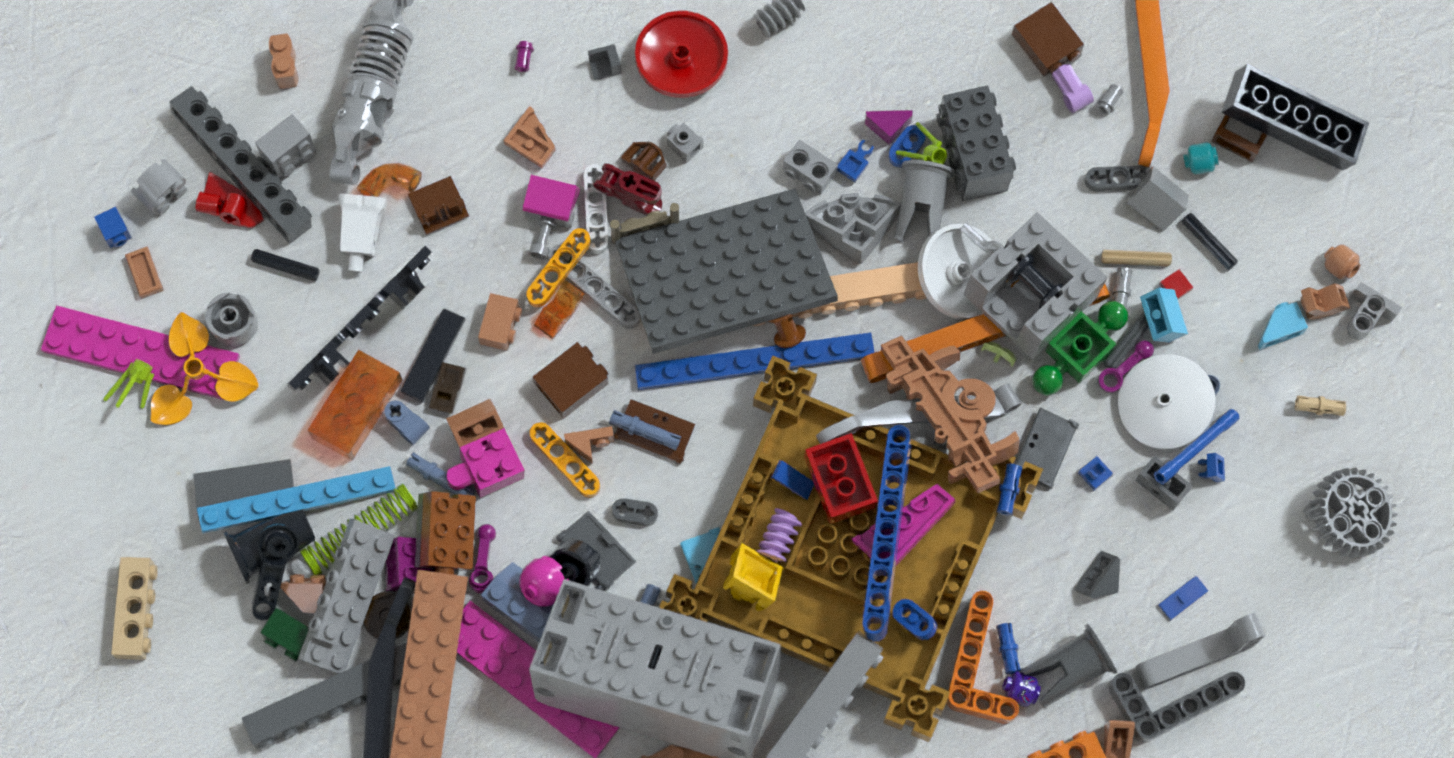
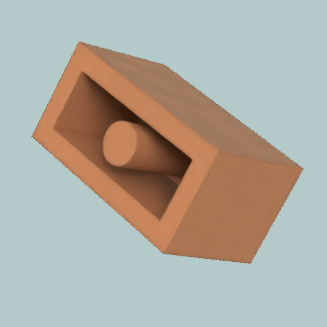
[478,293,522,351]
[446,399,505,448]

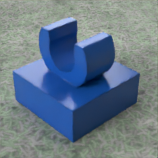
[1198,453,1225,482]
[1078,456,1113,491]

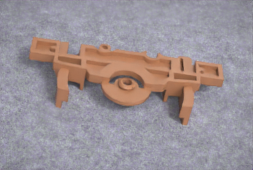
[881,335,1020,493]

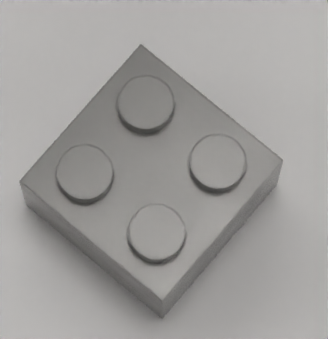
[255,114,316,179]

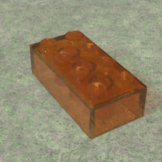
[307,349,403,461]

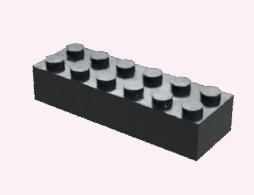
[1221,64,1369,171]

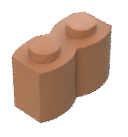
[269,33,299,89]

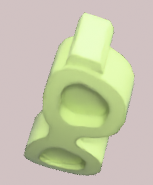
[981,342,1016,367]

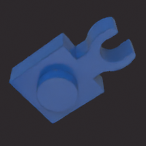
[837,140,874,183]

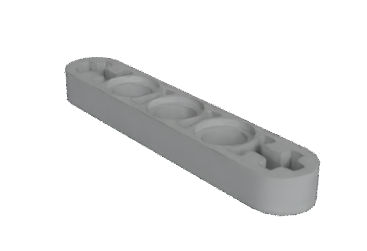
[548,246,640,329]

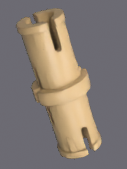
[1295,395,1346,416]

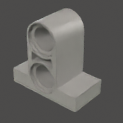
[1347,282,1402,340]

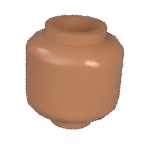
[1324,244,1361,280]

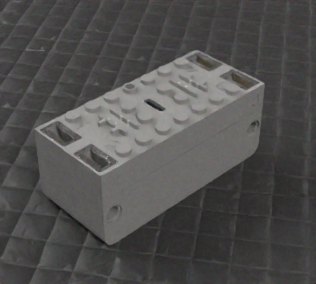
[529,579,781,758]

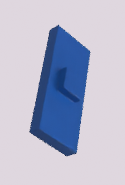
[772,460,814,500]
[1158,576,1209,621]

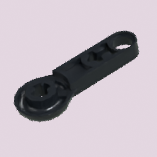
[252,524,299,621]

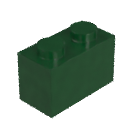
[260,608,309,662]

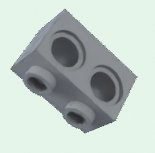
[783,139,838,194]

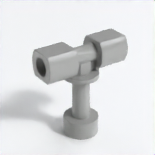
[525,211,575,260]

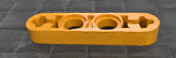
[526,228,591,308]
[530,422,600,498]

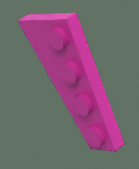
[852,484,956,567]

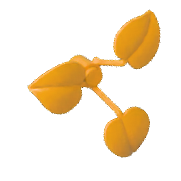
[150,312,259,425]

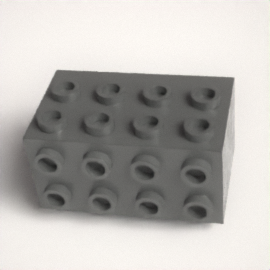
[936,85,1016,202]

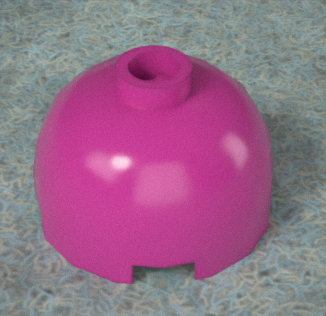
[519,556,569,607]

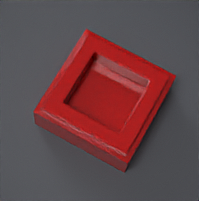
[1159,269,1194,299]

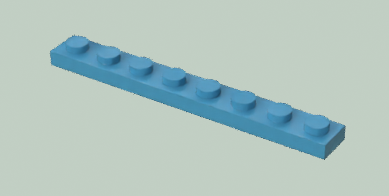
[197,466,396,534]

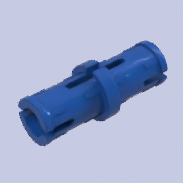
[997,464,1022,515]
[996,623,1021,675]

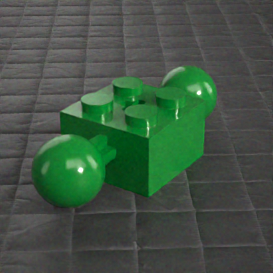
[1032,301,1128,396]

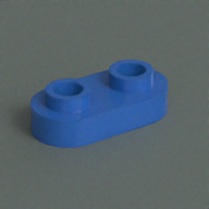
[888,125,926,168]
[893,599,937,640]

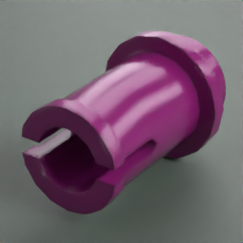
[514,41,534,72]

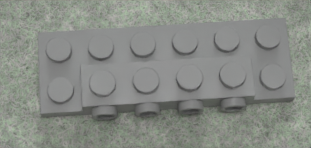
[298,518,395,674]

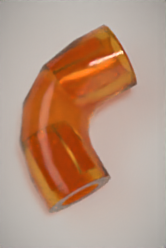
[357,163,422,197]

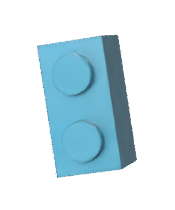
[1140,288,1188,343]

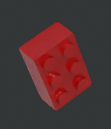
[804,433,878,524]

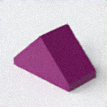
[865,110,913,145]

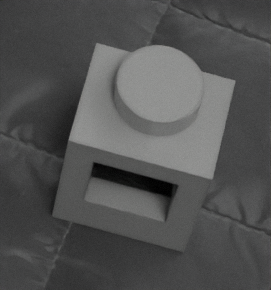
[667,122,703,163]

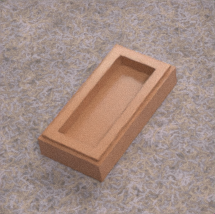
[125,246,164,299]

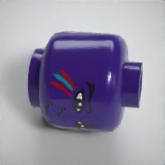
[1002,671,1041,707]

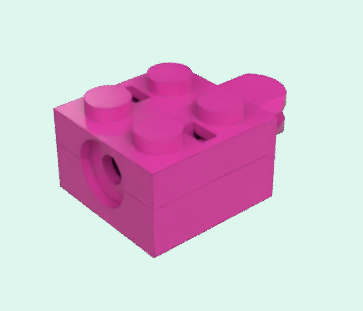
[447,428,525,498]

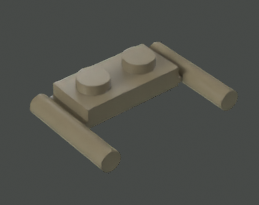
[610,203,680,244]

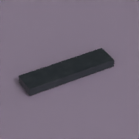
[401,308,465,403]

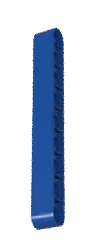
[863,425,911,642]

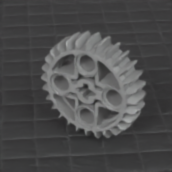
[1308,467,1398,558]

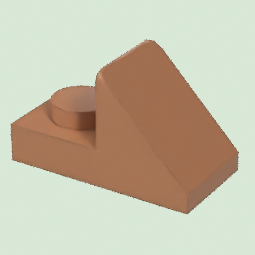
[564,426,614,464]

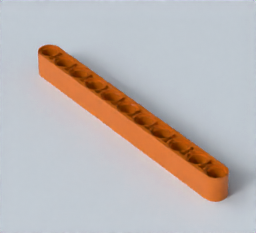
[860,284,1110,383]

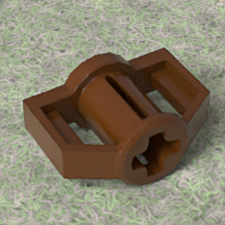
[620,141,667,181]

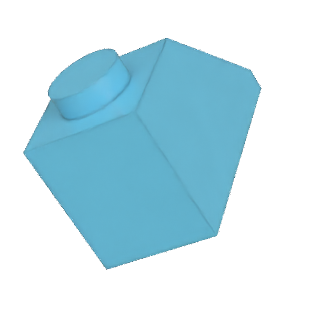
[1258,302,1308,350]

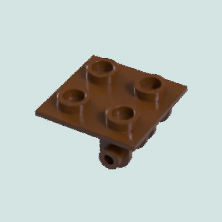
[408,176,470,235]

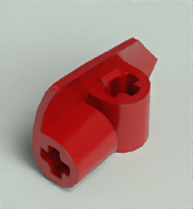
[195,172,264,229]

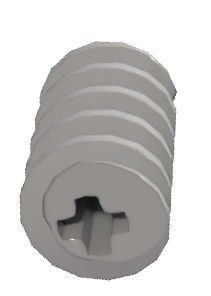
[754,0,805,37]

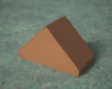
[1104,720,1135,758]

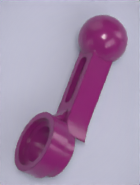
[1098,340,1154,393]
[469,524,496,594]

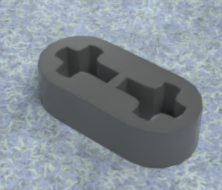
[612,498,658,526]

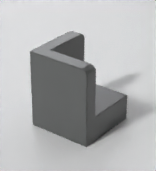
[588,44,621,80]

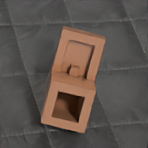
[1300,283,1350,320]

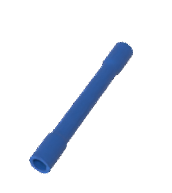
[1154,409,1240,484]

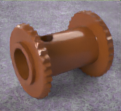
[767,314,806,348]

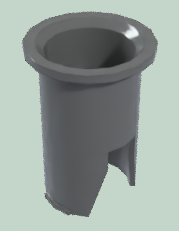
[1021,624,1117,709]

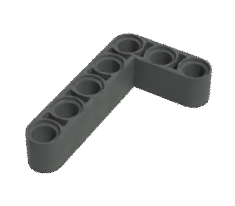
[1109,672,1245,743]

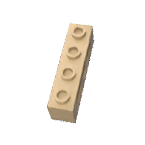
[111,557,158,660]

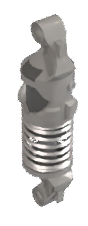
[330,0,414,185]

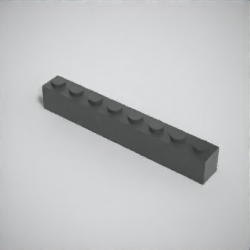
[242,643,407,750]

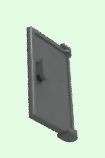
[1016,408,1079,489]
[556,511,637,591]

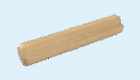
[1101,250,1172,266]

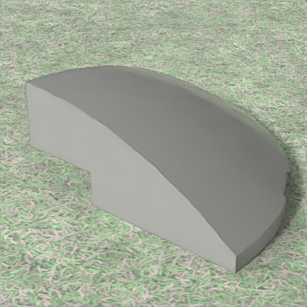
[805,193,901,264]

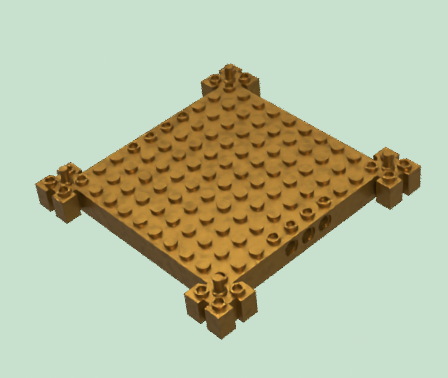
[659,355,1043,743]

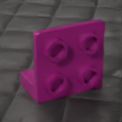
[385,537,435,592]

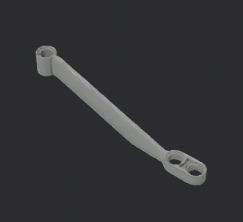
[816,383,1022,444]

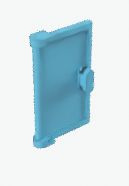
[680,527,721,584]

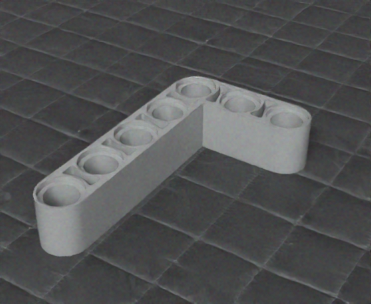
[1135,613,1266,689]

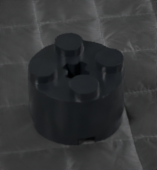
[549,538,600,586]

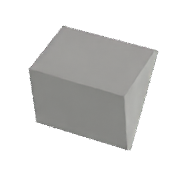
[1126,166,1189,232]

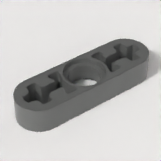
[1085,165,1150,191]

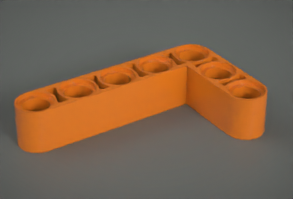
[946,591,1019,724]

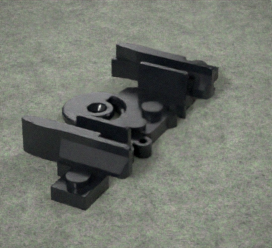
[287,245,432,392]

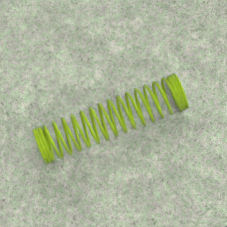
[300,483,418,575]

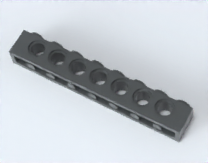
[169,86,312,244]

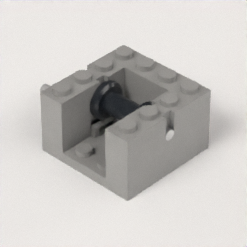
[960,212,1108,360]

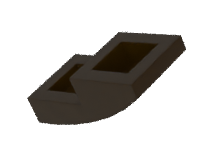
[429,362,467,414]

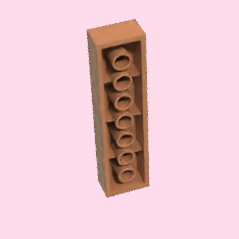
[390,570,468,758]

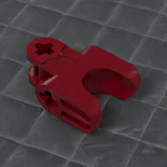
[593,163,662,216]

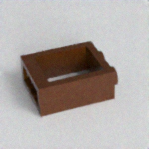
[1211,115,1267,163]

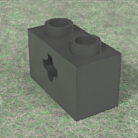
[1135,455,1193,511]

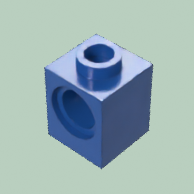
[94,206,132,248]

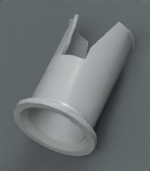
[894,160,956,242]

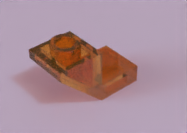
[534,281,585,339]

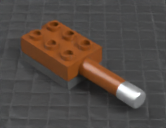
[415,491,476,575]

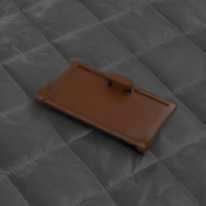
[614,399,696,464]

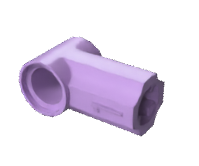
[1052,64,1094,113]

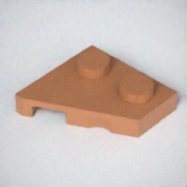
[503,106,556,168]

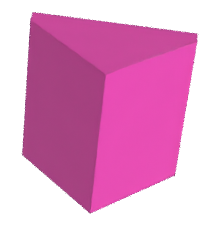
[522,175,580,222]

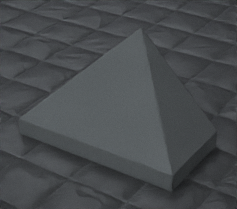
[1074,551,1120,598]

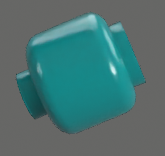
[1183,142,1219,175]

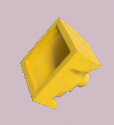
[723,543,783,612]

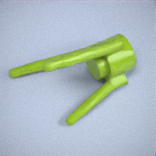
[896,122,947,165]
[103,359,155,409]

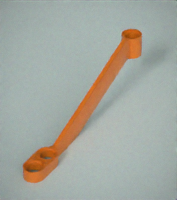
[1135,0,1170,167]

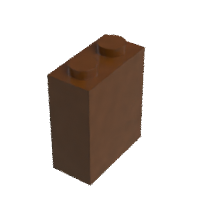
[1011,2,1084,77]
[532,342,609,419]

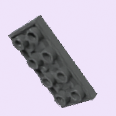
[193,459,294,521]

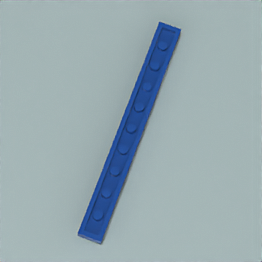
[635,332,875,390]

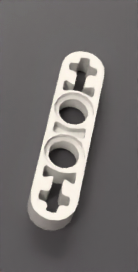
[584,164,609,255]

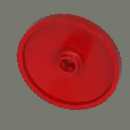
[635,11,728,98]

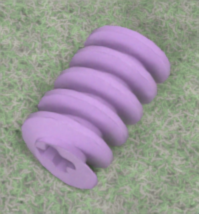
[756,508,802,563]

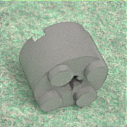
[131,159,187,215]
[205,293,258,348]

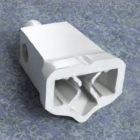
[339,194,388,273]

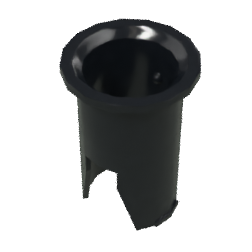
[223,509,315,584]

